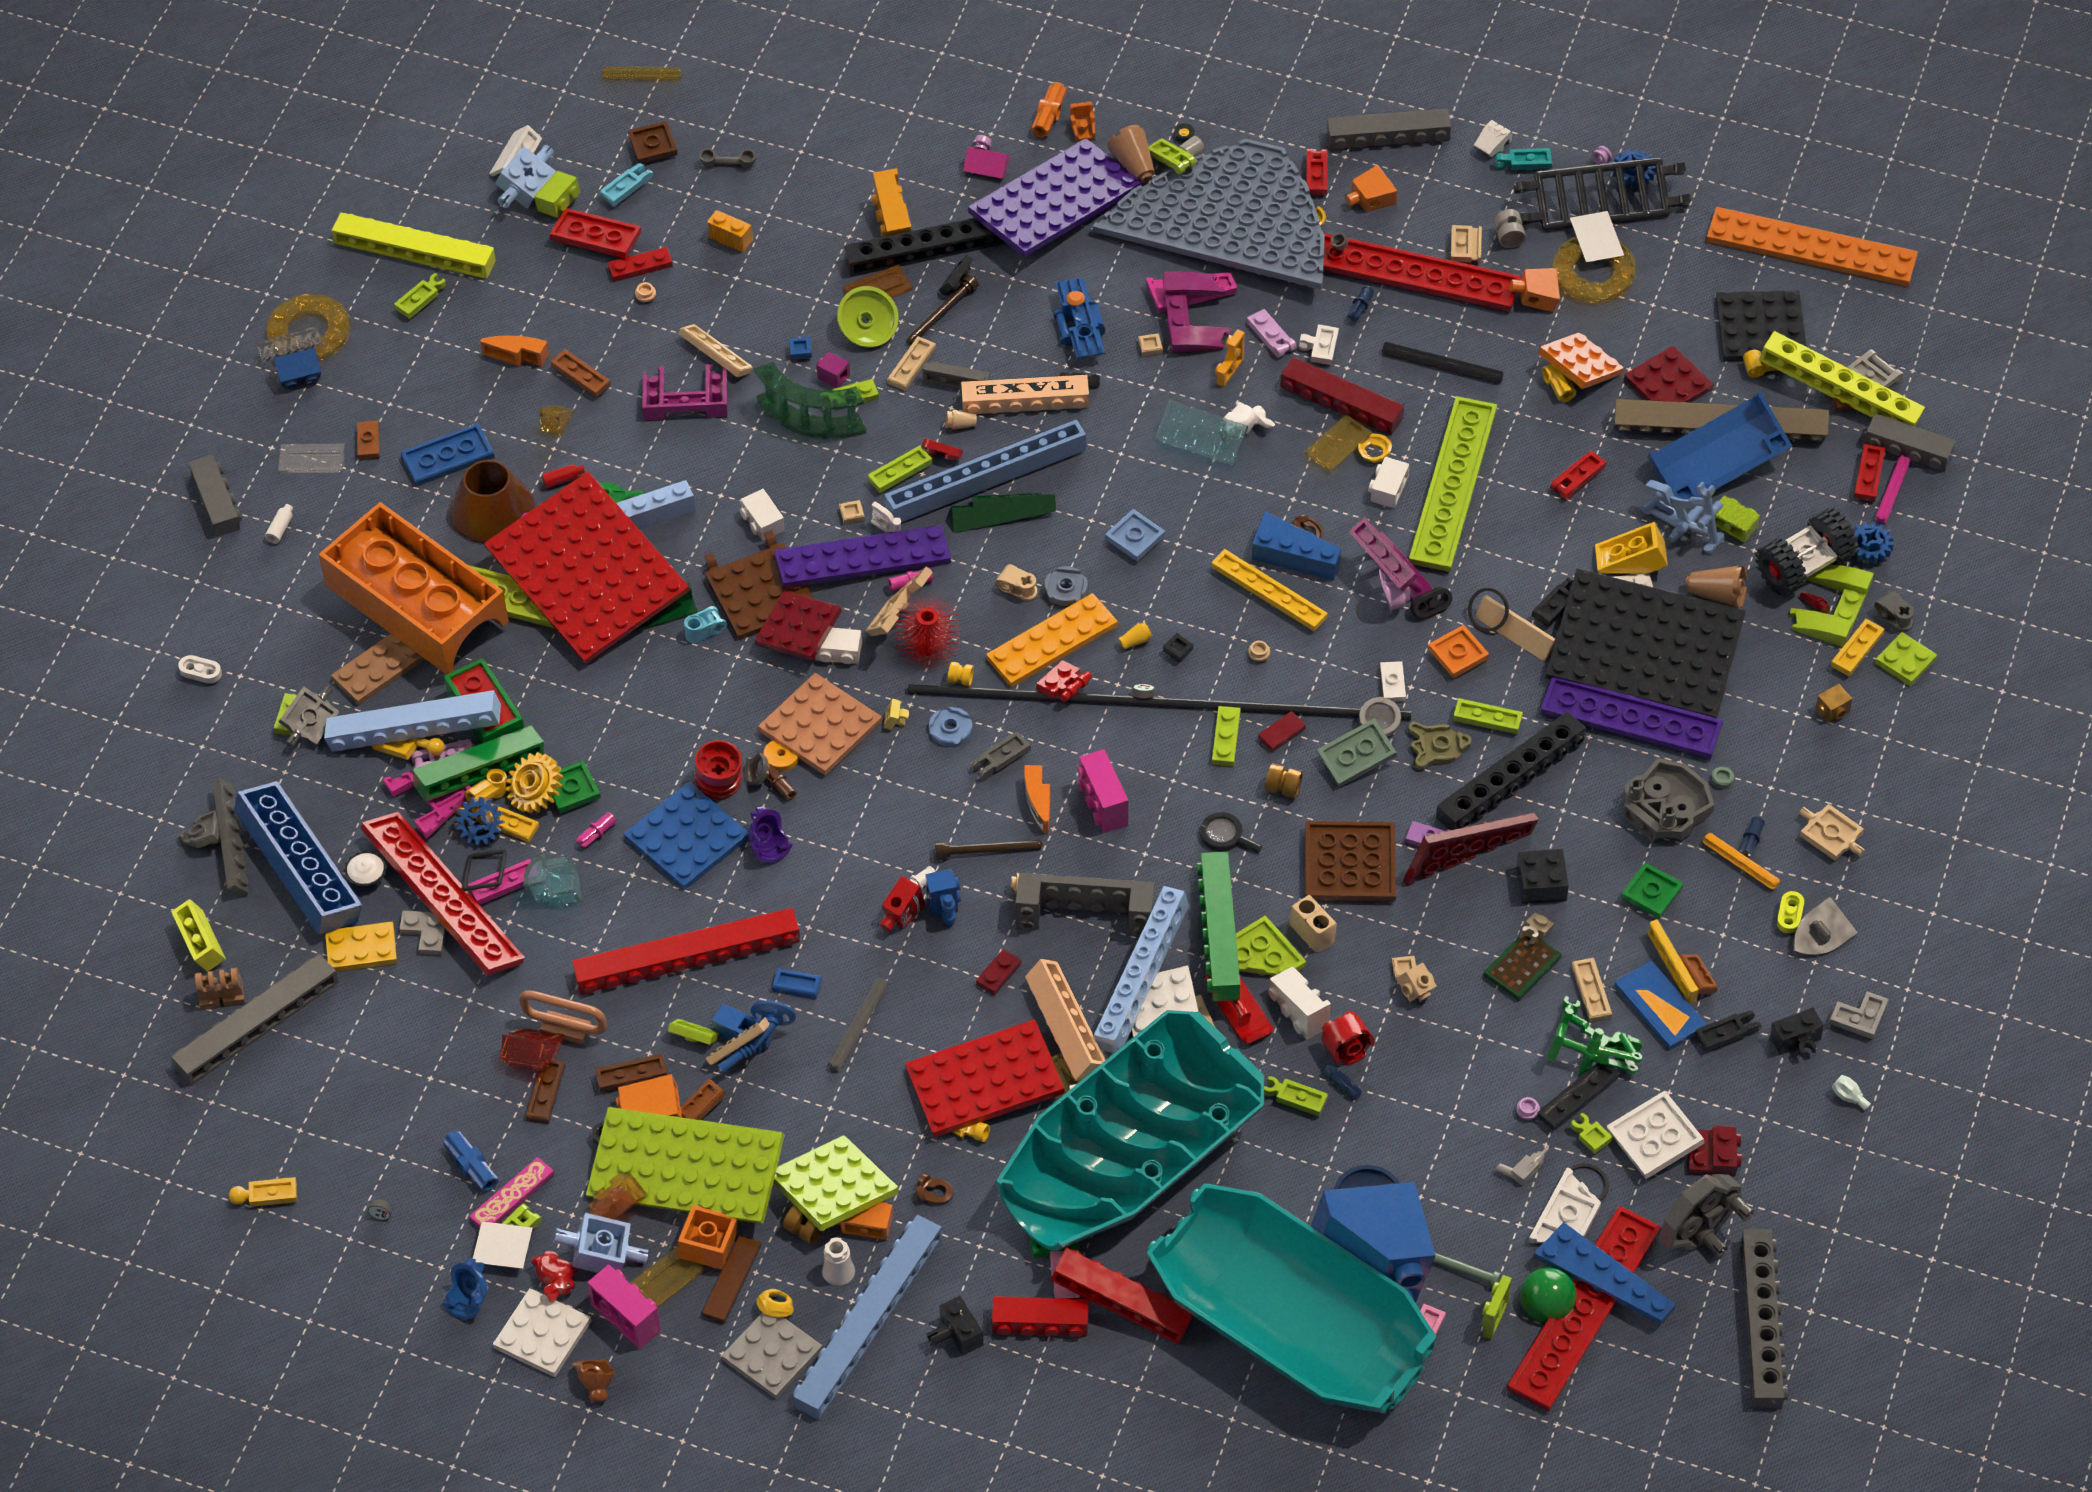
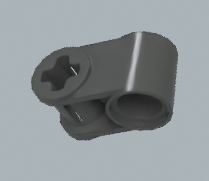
[1874,591,1914,632]

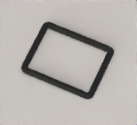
[462,849,507,891]

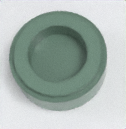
[1711,767,1734,789]

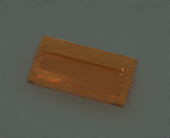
[843,265,913,298]

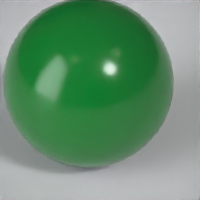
[1520,1267,1577,1324]

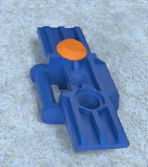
[1053,277,1105,359]

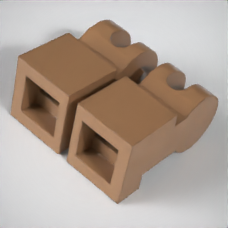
[195,968,245,1010]

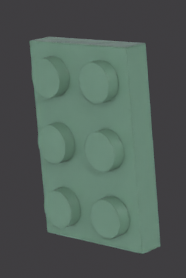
[1317,718,1397,787]

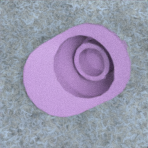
[1379,569,1410,614]

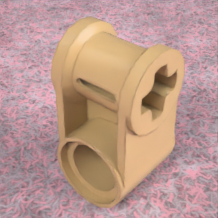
[995,564,1038,601]

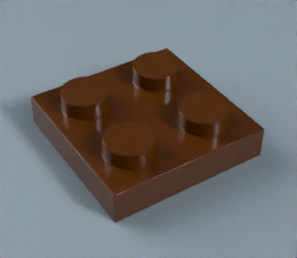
[628,121,678,164]

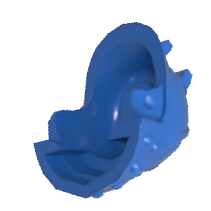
[442,1259,488,1320]

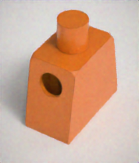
[1345,165,1397,212]
[1509,268,1560,312]

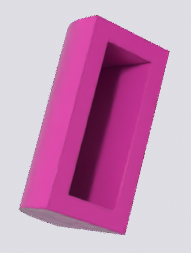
[963,147,1011,179]

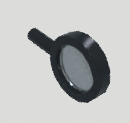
[1200,812,1262,853]

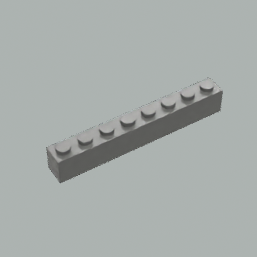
[171,954,339,1086]

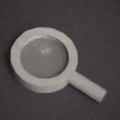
[1359,697,1401,737]

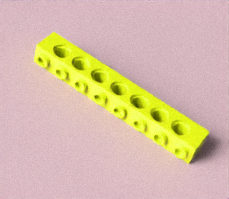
[1759,331,1925,427]

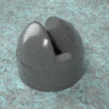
[1331,232,1348,251]

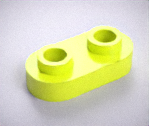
[1777,891,1804,933]

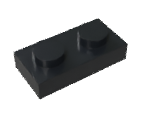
[939,255,973,295]

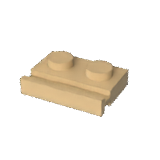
[1451,225,1482,263]

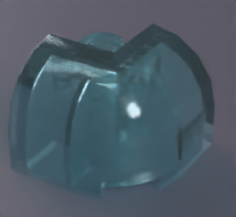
[523,853,583,909]

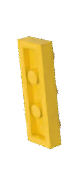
[1831,619,1884,677]

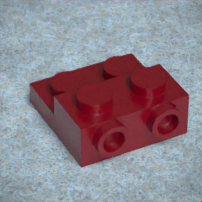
[1688,1125,1742,1176]

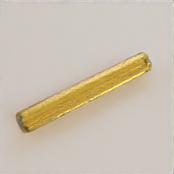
[602,67,682,79]

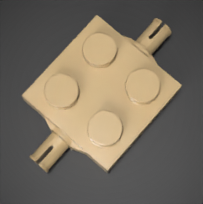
[1799,804,1865,861]

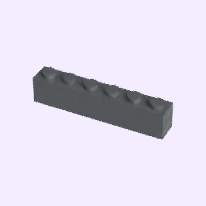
[1327,108,1451,150]

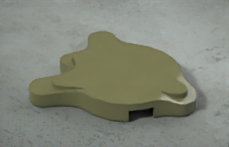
[1408,722,1472,770]

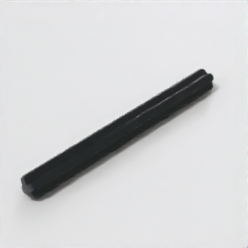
[1382,342,1504,383]

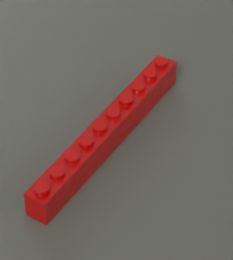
[572,908,800,994]

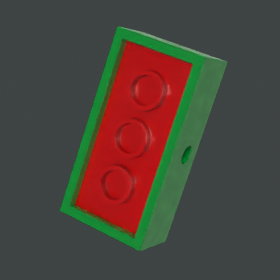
[444,658,524,744]

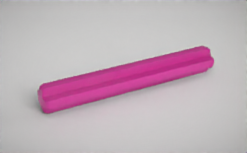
[1875,456,1910,524]

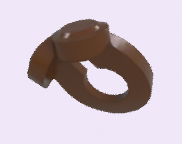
[1291,514,1323,538]
[916,1173,953,1205]

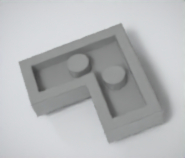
[399,911,446,956]
[1829,991,1889,1039]

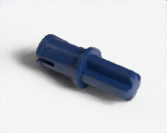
[1348,286,1374,321]
[1739,817,1765,858]

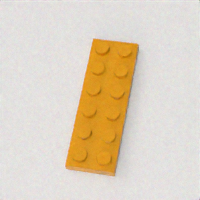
[986,593,1118,688]

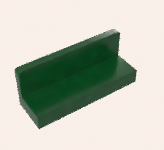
[636,582,698,632]

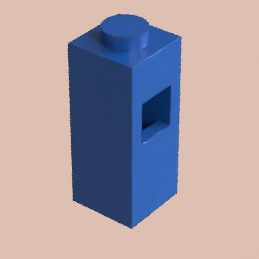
[711,1003,773,1054]

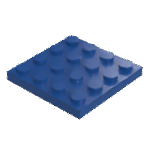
[624,782,748,891]

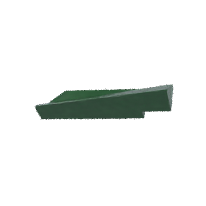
[951,493,1056,533]

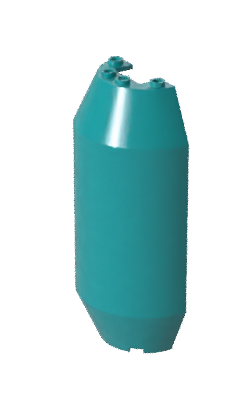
[1146,1183,1437,1413]

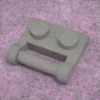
[1848,349,1904,388]

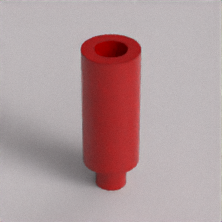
[541,464,585,489]

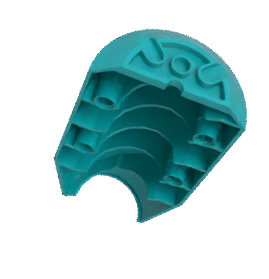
[996,1010,1264,1251]

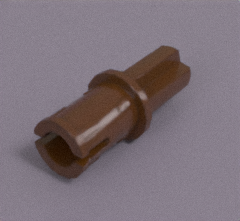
[761,764,797,801]

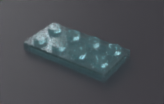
[1155,399,1248,466]

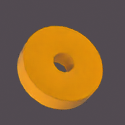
[764,740,799,772]

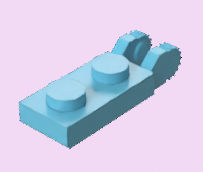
[599,163,654,207]

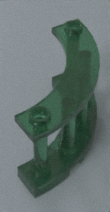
[754,362,866,439]

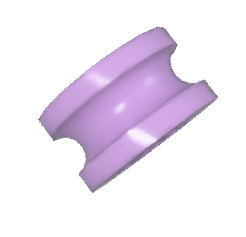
[1592,146,1612,164]

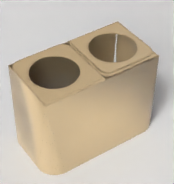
[1289,895,1337,952]

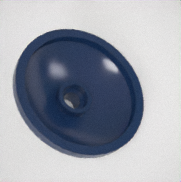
[1333,1165,1400,1190]

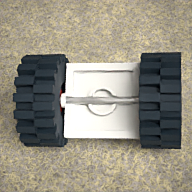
[1755,507,1859,596]

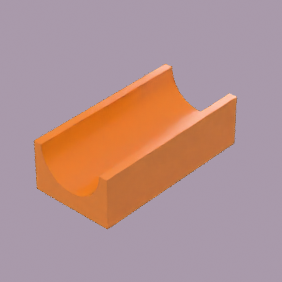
[318,502,509,675]

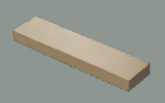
[679,324,753,377]

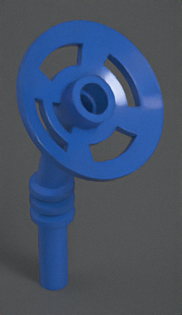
[718,1001,796,1073]

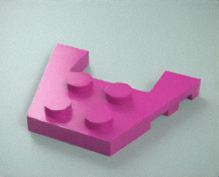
[383,772,471,838]

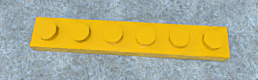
[1211,549,1328,632]

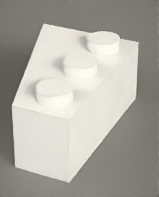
[1268,967,1331,1040]

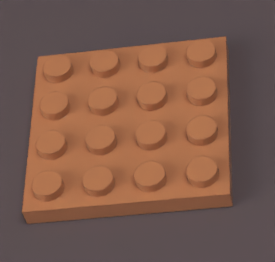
[758,673,882,776]

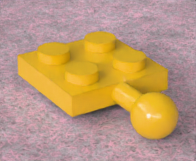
[371,737,445,760]

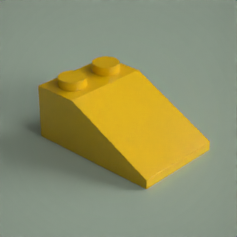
[1595,522,1668,574]

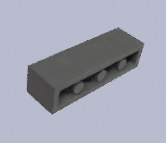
[1864,413,1956,472]
[188,455,242,537]

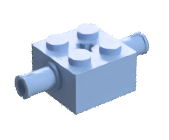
[495,145,556,208]
[553,1213,648,1273]

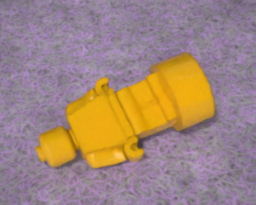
[953,1122,990,1142]

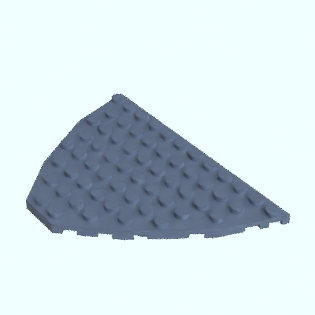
[1092,139,1325,289]

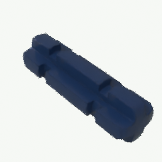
[1323,1063,1362,1100]

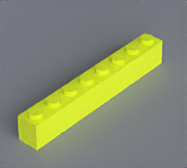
[332,212,496,279]

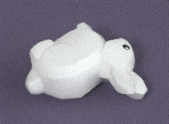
[1224,402,1275,436]

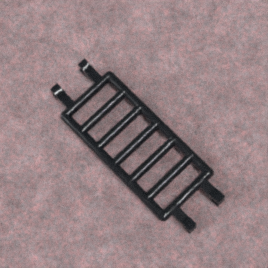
[1513,158,1691,230]

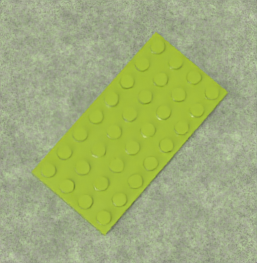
[586,1107,785,1224]

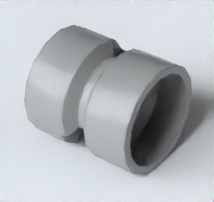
[1494,209,1526,248]

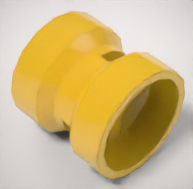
[947,662,974,687]

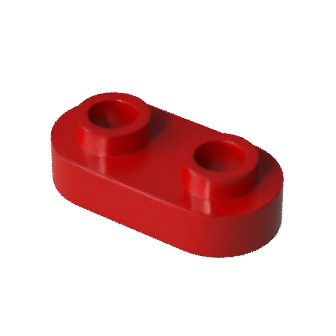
[921,438,963,462]

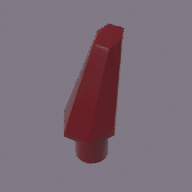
[1799,592,1830,614]

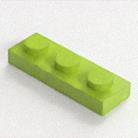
[868,445,932,493]
[1453,698,1523,735]
[1212,706,1240,767]

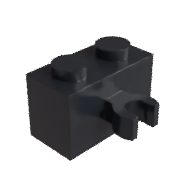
[1769,1007,1824,1058]

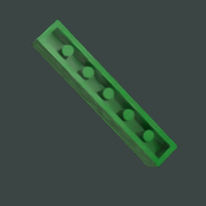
[413,726,544,802]

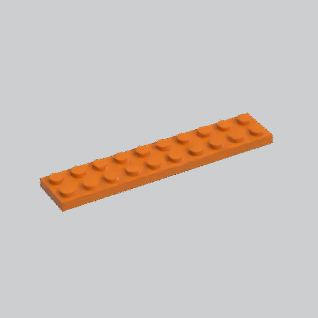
[1706,207,1918,287]

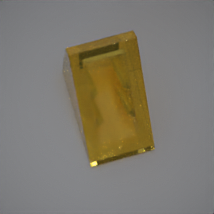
[539,405,574,436]

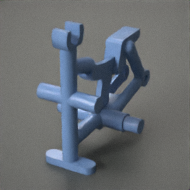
[1642,480,1725,554]

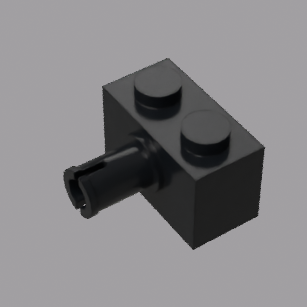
[926,1295,984,1356]

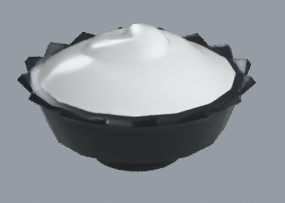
[343,850,388,888]

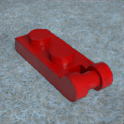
[1307,149,1327,195]
[1550,450,1606,501]

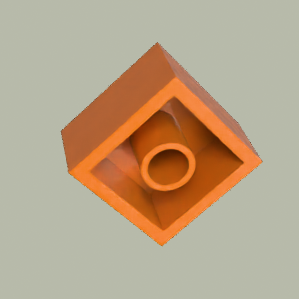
[678,1205,738,1270]

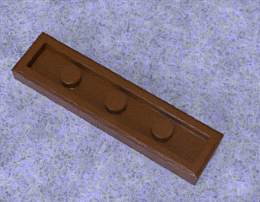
[702,1235,761,1324]

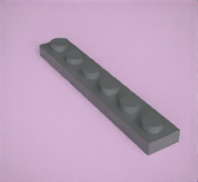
[212,777,249,897]

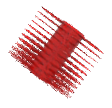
[895,594,960,672]

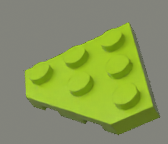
[1236,915,1306,976]

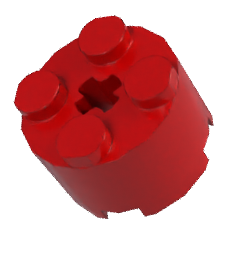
[1321,1011,1375,1065]

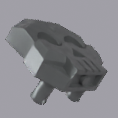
[1624,758,1715,843]
[1660,1174,1755,1258]

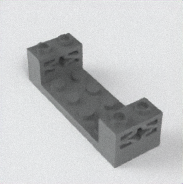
[1016,873,1154,938]

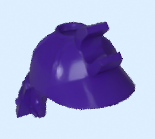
[748,806,793,863]

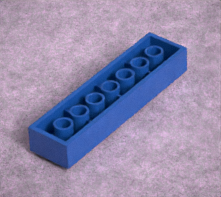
[234,781,362,934]

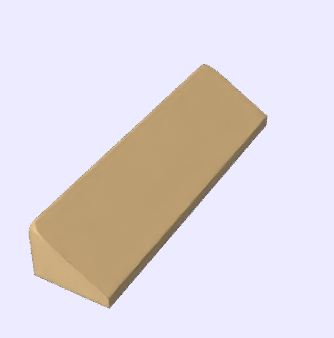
[1476,595,1555,661]

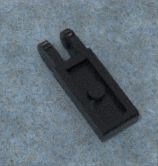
[1532,577,1573,627]
[1695,1010,1762,1052]

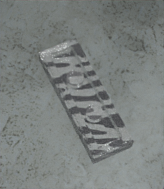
[256,326,323,363]

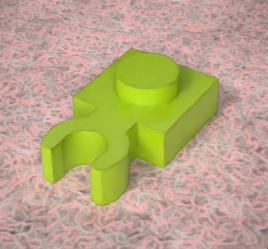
[1571,1113,1612,1154]

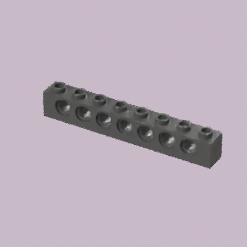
[1741,1229,1788,1409]

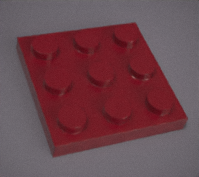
[1624,345,1714,403]
[754,591,842,661]

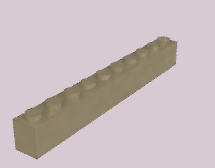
[1614,399,1829,442]

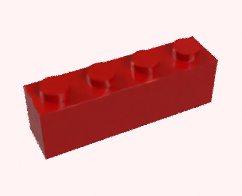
[992,1296,1089,1338]

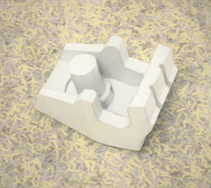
[1474,120,1512,157]

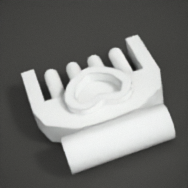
[871,502,901,533]

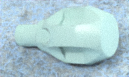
[1832,1075,1871,1110]

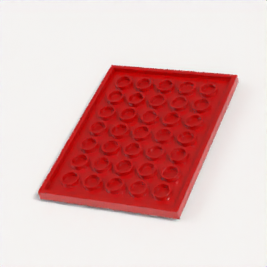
[484,471,690,664]

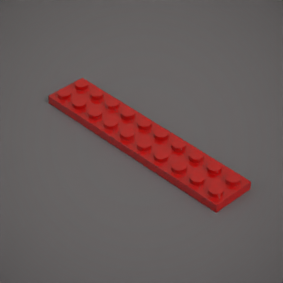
[1323,233,1521,312]
[360,812,525,976]
[1507,1205,1661,1411]

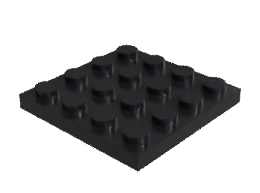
[1716,290,1807,362]

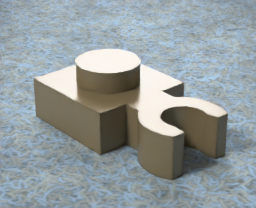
[1519,912,1554,944]

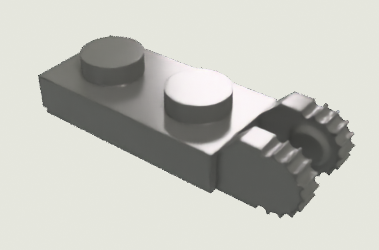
[970,731,1031,781]

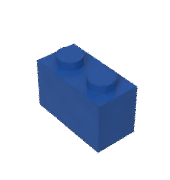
[274,348,321,387]

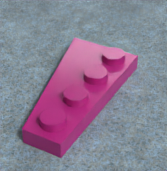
[1146,273,1237,313]

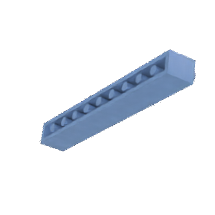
[885,419,1086,522]
[793,1215,942,1420]

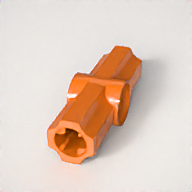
[1032,82,1067,138]

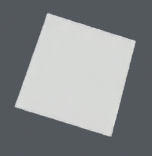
[473,1222,532,1269]

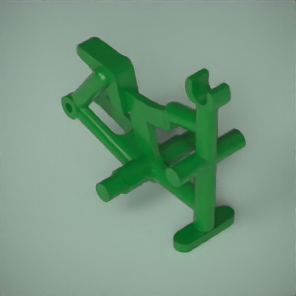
[1547,996,1642,1076]

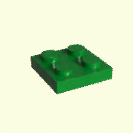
[552,760,601,814]
[1621,862,1684,919]

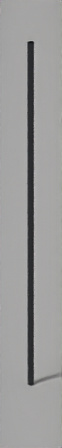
[908,684,1412,720]

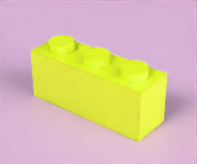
[171,899,226,972]

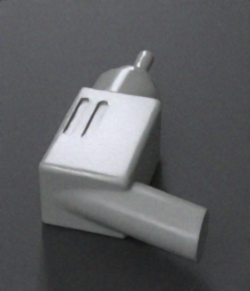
[1495,1147,1549,1186]

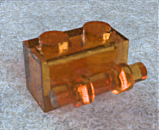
[588,1172,647,1220]

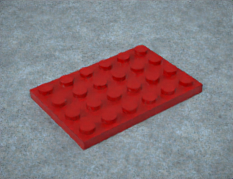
[905,1019,1065,1138]

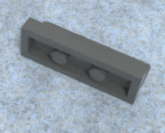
[922,361,990,390]

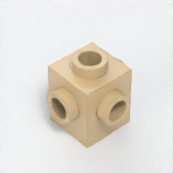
[1396,963,1437,1002]

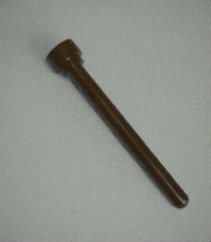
[907,274,979,344]
[935,840,1043,860]

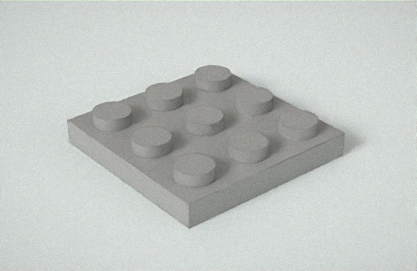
[721,1312,823,1399]

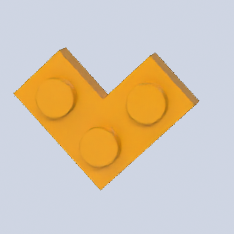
[1215,329,1245,387]

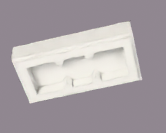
[1380,661,1406,702]

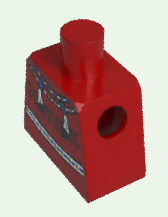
[879,876,926,932]

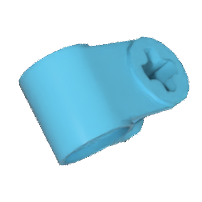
[684,606,727,643]

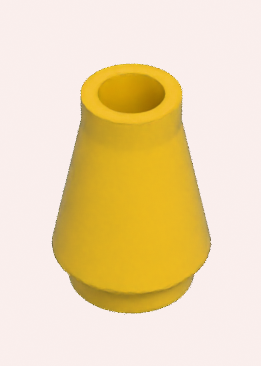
[1118,622,1152,650]

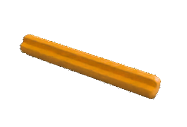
[1703,833,1780,890]

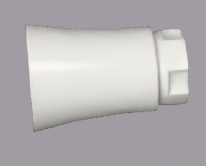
[822,1238,855,1285]

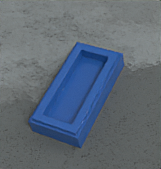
[772,968,822,999]

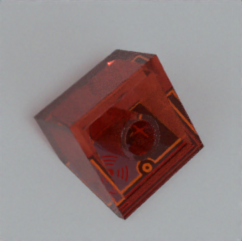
[500,1027,564,1071]

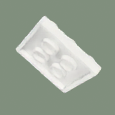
[1132,966,1199,1037]
[1607,1091,1705,1179]
[493,1288,591,1377]

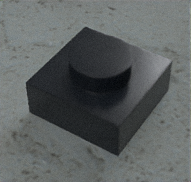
[1163,633,1194,662]

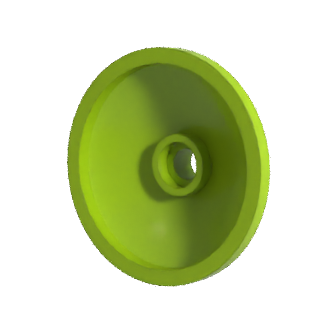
[837,286,899,348]

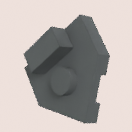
[177,810,221,848]

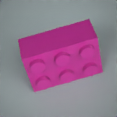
[1077,749,1129,833]
[587,1264,660,1349]

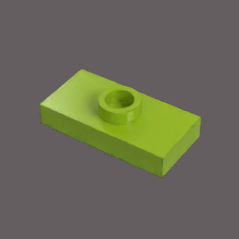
[668,1019,719,1045]

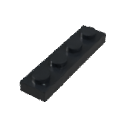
[1537,1063,1619,1131]

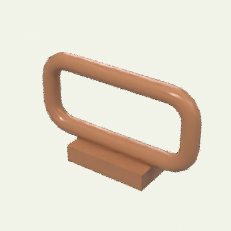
[519,991,607,1045]

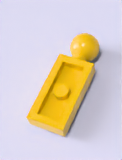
[228,1177,297,1207]

